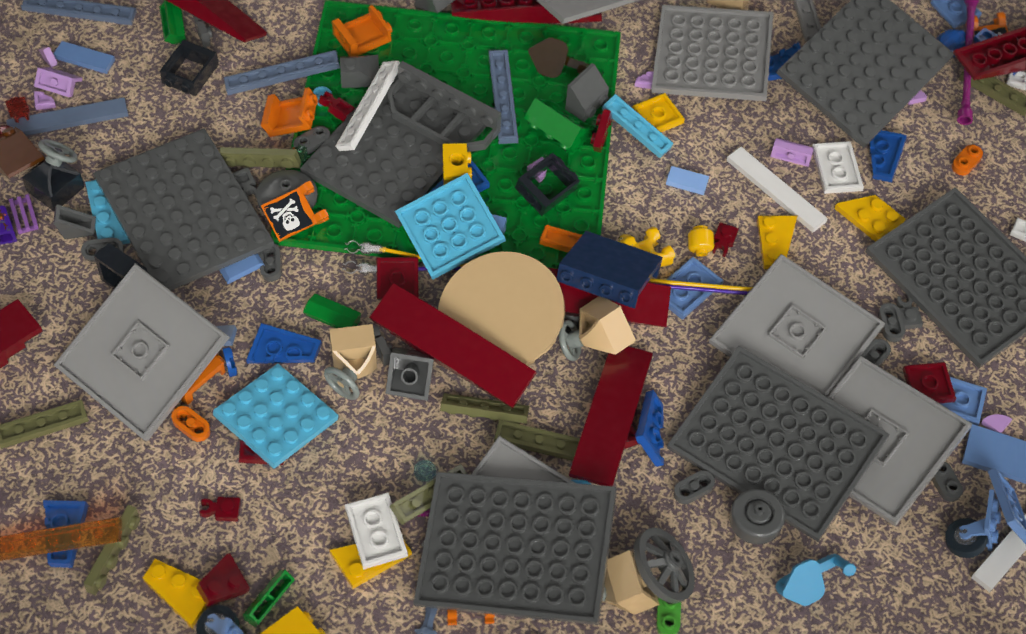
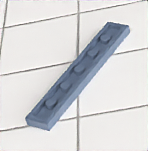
[21,0,137,26]
[224,50,340,95]
[488,50,518,144]
[6,97,129,136]

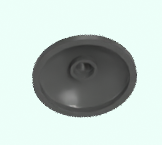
[256,170,318,211]

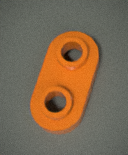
[952,145,983,175]
[171,406,211,442]

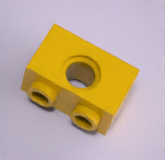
[442,143,472,185]

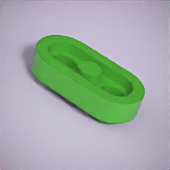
[656,598,681,634]

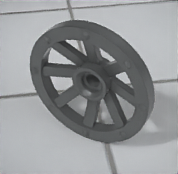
[634,528,695,604]

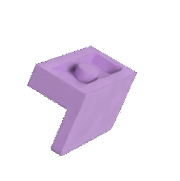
[34,67,82,97]
[771,138,813,167]

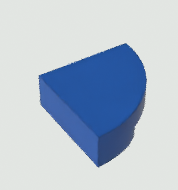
[223,347,238,377]

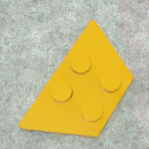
[834,195,906,242]

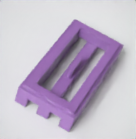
[9,194,39,234]

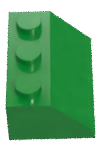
[524,98,596,150]

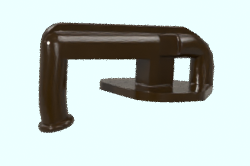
[528,37,590,78]

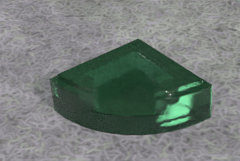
[291,145,308,164]

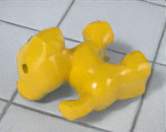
[618,226,675,267]

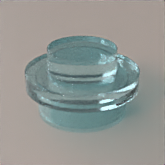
[414,460,436,482]

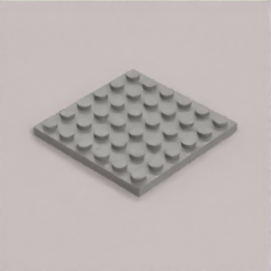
[651,5,774,101]

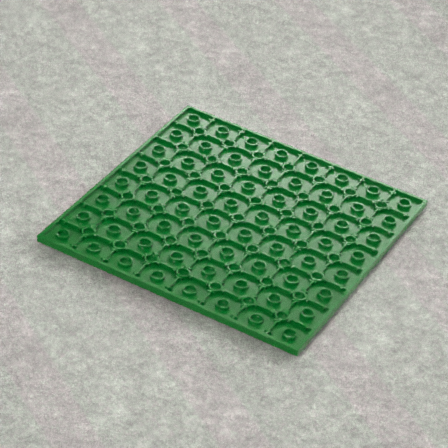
[271,0,621,269]

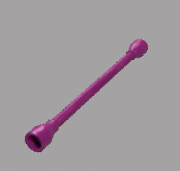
[957,0,979,125]

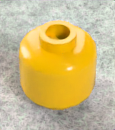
[688,225,714,257]

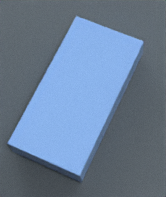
[666,166,709,195]

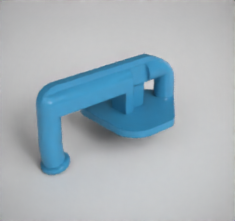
[775,554,856,606]

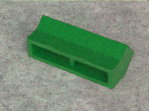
[159,0,186,44]
[303,293,361,328]
[243,570,295,628]

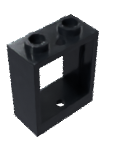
[160,39,219,96]
[515,153,580,216]
[94,243,148,289]

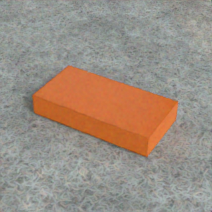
[539,225,582,252]

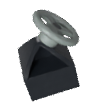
[22,139,84,212]

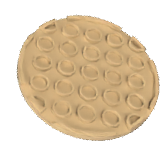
[438,252,565,366]

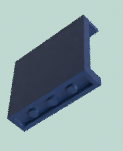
[556,231,663,309]

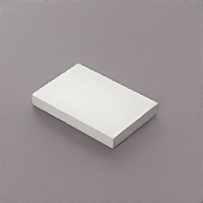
[812,141,864,194]
[345,492,408,569]

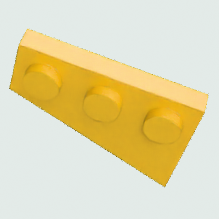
[757,216,797,269]
[329,539,412,589]
[143,559,206,629]

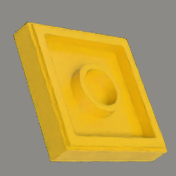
[632,93,685,132]

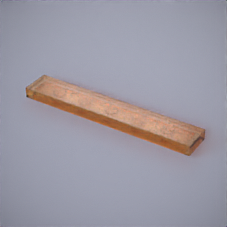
[0,517,122,561]

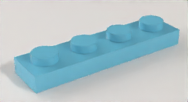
[602,94,674,158]

